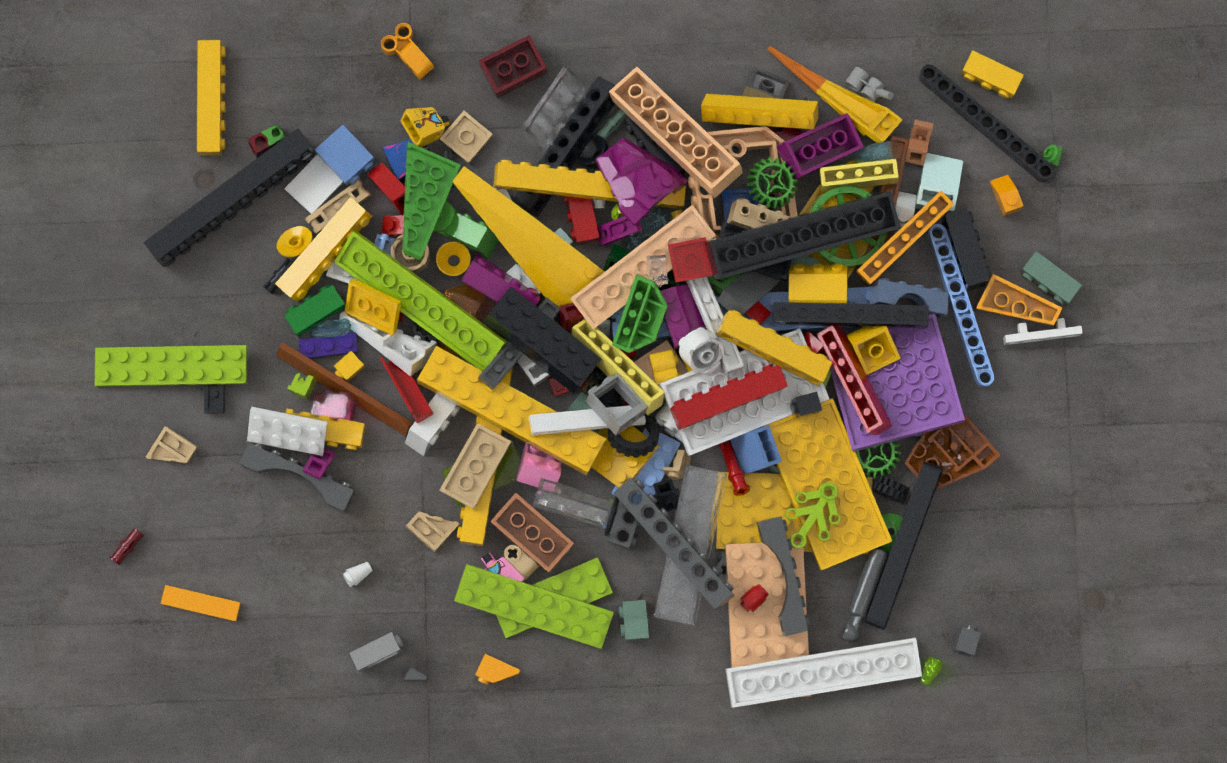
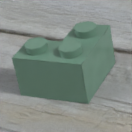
[619,600,649,641]

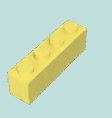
[819,159,899,192]

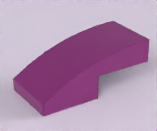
[302,448,336,480]

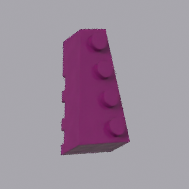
[461,253,541,306]

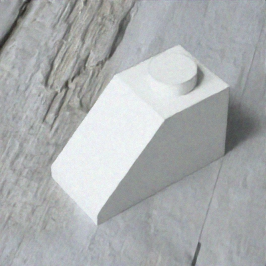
[895,192,917,230]

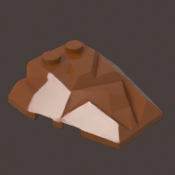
[905,412,1001,490]

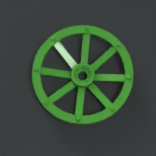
[810,186,887,267]

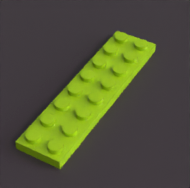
[95,345,248,387]
[454,563,614,649]

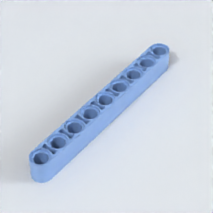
[928,224,994,388]

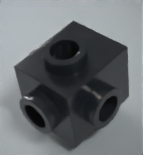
[653,479,681,511]

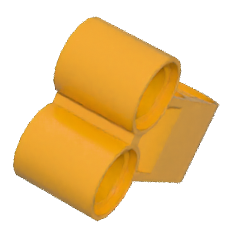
[381,23,434,79]

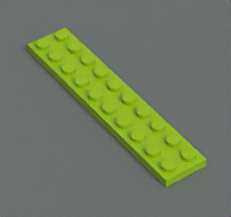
[334,230,507,371]

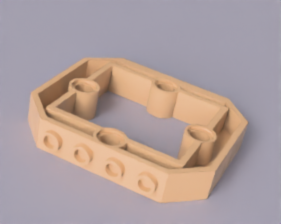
[688,126,798,239]

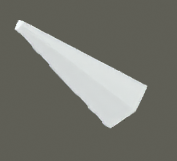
[339,311,437,377]

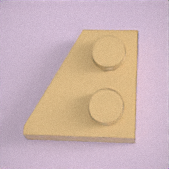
[146,426,198,463]
[406,512,459,552]

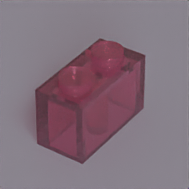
[311,389,357,421]

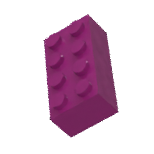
[776,113,864,179]

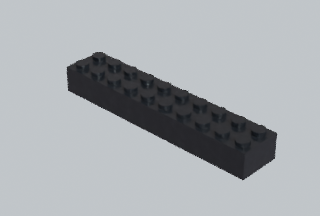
[143,128,315,267]
[704,191,901,279]

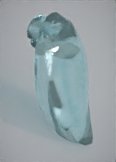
[309,318,351,338]

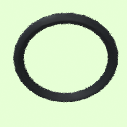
[604,497,619,536]

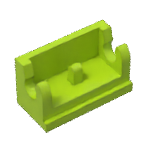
[287,373,317,401]

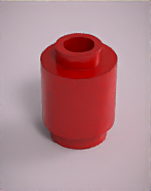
[740,584,769,612]

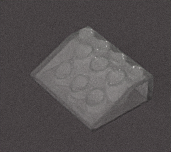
[522,65,586,152]

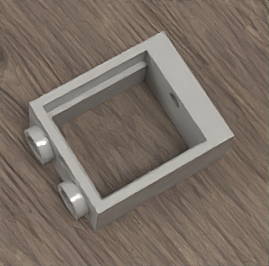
[586,373,648,435]
[350,632,404,672]

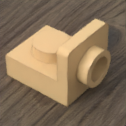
[662,450,692,480]

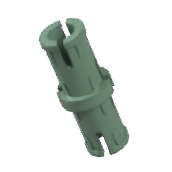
[595,108,628,140]

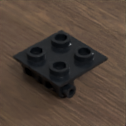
[581,366,622,408]

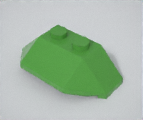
[612,274,668,353]

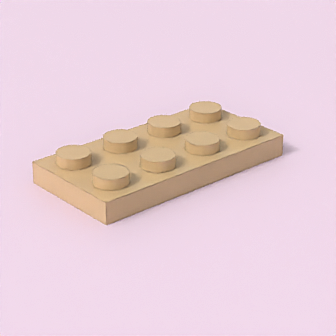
[439,423,511,510]

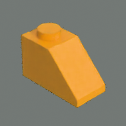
[989,174,1024,216]
[475,654,521,685]

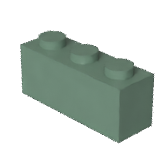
[1020,251,1082,306]

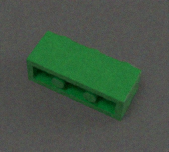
[284,285,346,337]

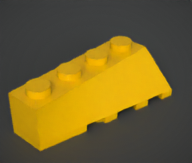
[286,408,366,451]

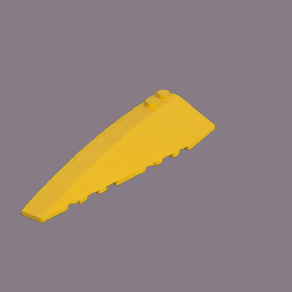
[452,166,605,308]

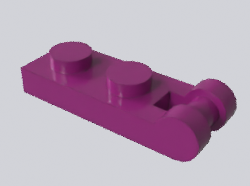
[597,216,642,246]

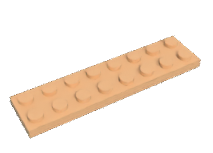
[570,205,716,329]

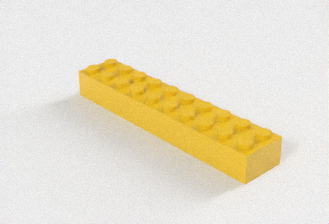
[417,346,606,476]

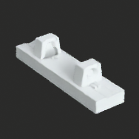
[1003,318,1082,345]

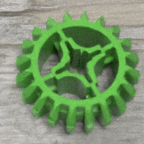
[746,157,798,209]
[855,441,901,479]

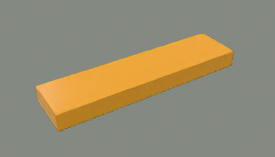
[161,585,241,621]

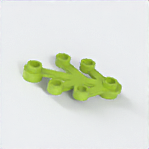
[785,482,841,549]

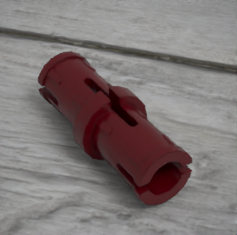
[109,528,144,565]

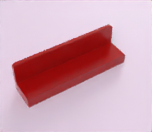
[380,357,434,424]

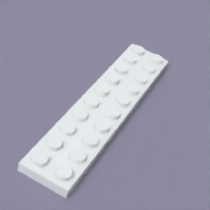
[725,638,922,708]

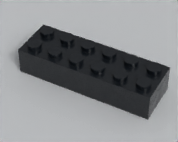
[483,287,601,394]

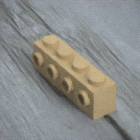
[727,198,791,229]

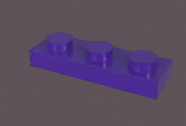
[299,333,358,359]

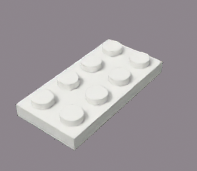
[247,407,328,456]

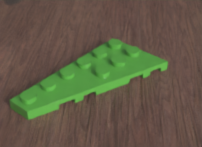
[402,142,460,260]

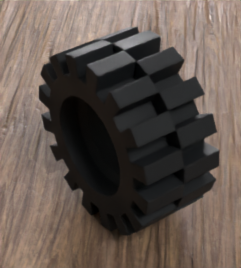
[872,475,910,503]

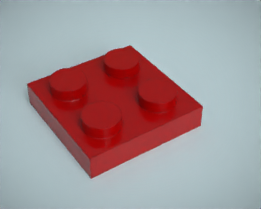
[668,237,713,283]

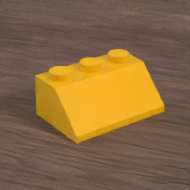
[789,263,848,303]

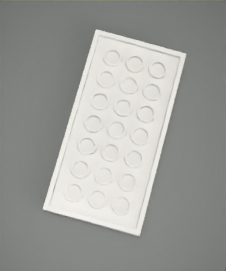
[659,328,830,456]

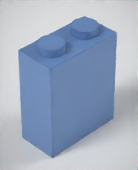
[315,125,375,186]
[730,425,782,474]

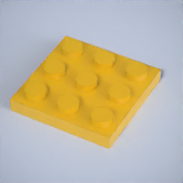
[592,426,660,488]

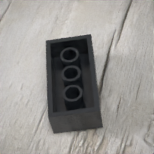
[941,207,992,291]

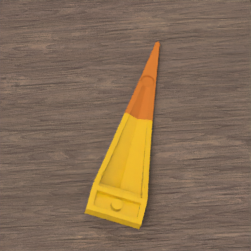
[768,46,903,146]

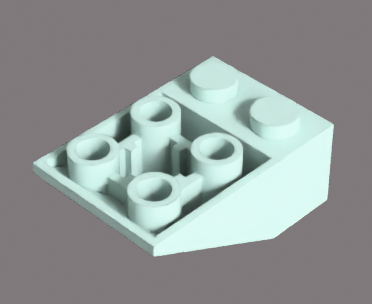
[915,153,963,213]

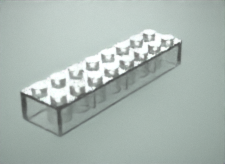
[654,465,727,626]

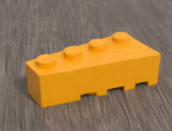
[975,274,1062,326]

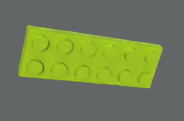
[496,557,613,638]

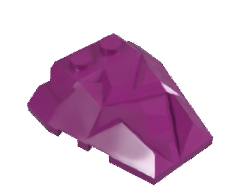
[596,138,688,226]

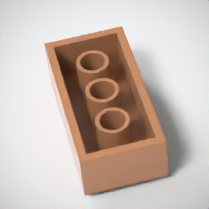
[490,493,575,574]

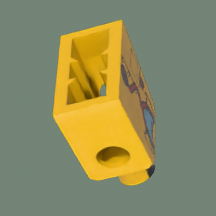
[400,107,449,147]

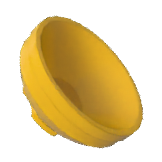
[436,242,471,277]

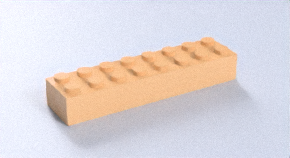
[609,67,743,198]

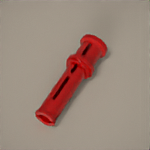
[718,440,750,496]

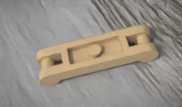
[305,180,371,235]

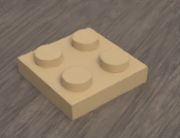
[440,111,493,164]

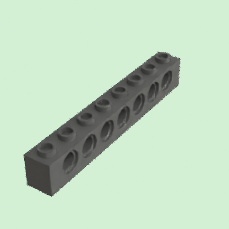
[613,477,735,610]

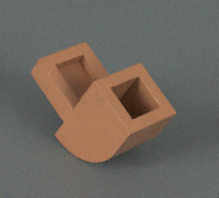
[905,120,933,166]

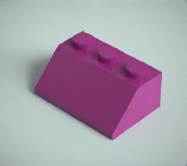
[661,284,707,350]

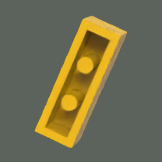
[961,50,1024,99]

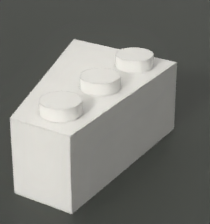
[405,394,460,456]

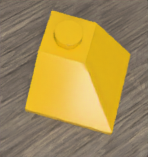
[846,326,901,375]

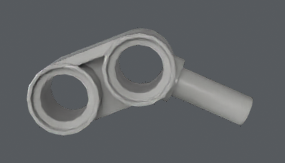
[845,67,894,102]

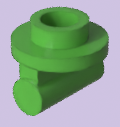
[1043,145,1063,167]

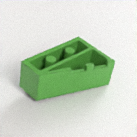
[436,208,499,260]

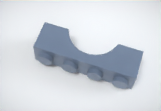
[870,278,949,319]

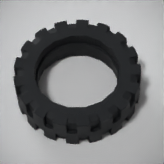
[607,413,660,458]

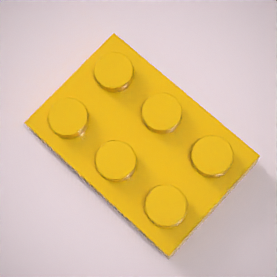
[344,278,401,336]

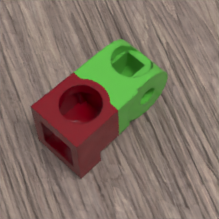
[248,125,286,158]

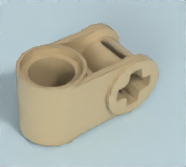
[504,545,539,580]

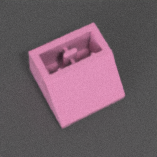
[516,443,562,492]

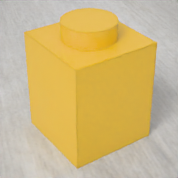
[334,351,365,382]

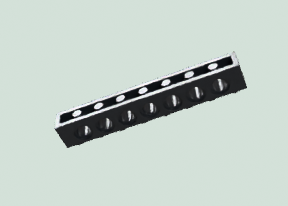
[513,76,616,217]
[772,302,929,328]

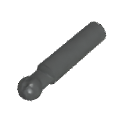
[841,548,889,642]

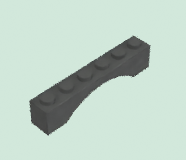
[239,443,355,513]
[756,516,810,636]

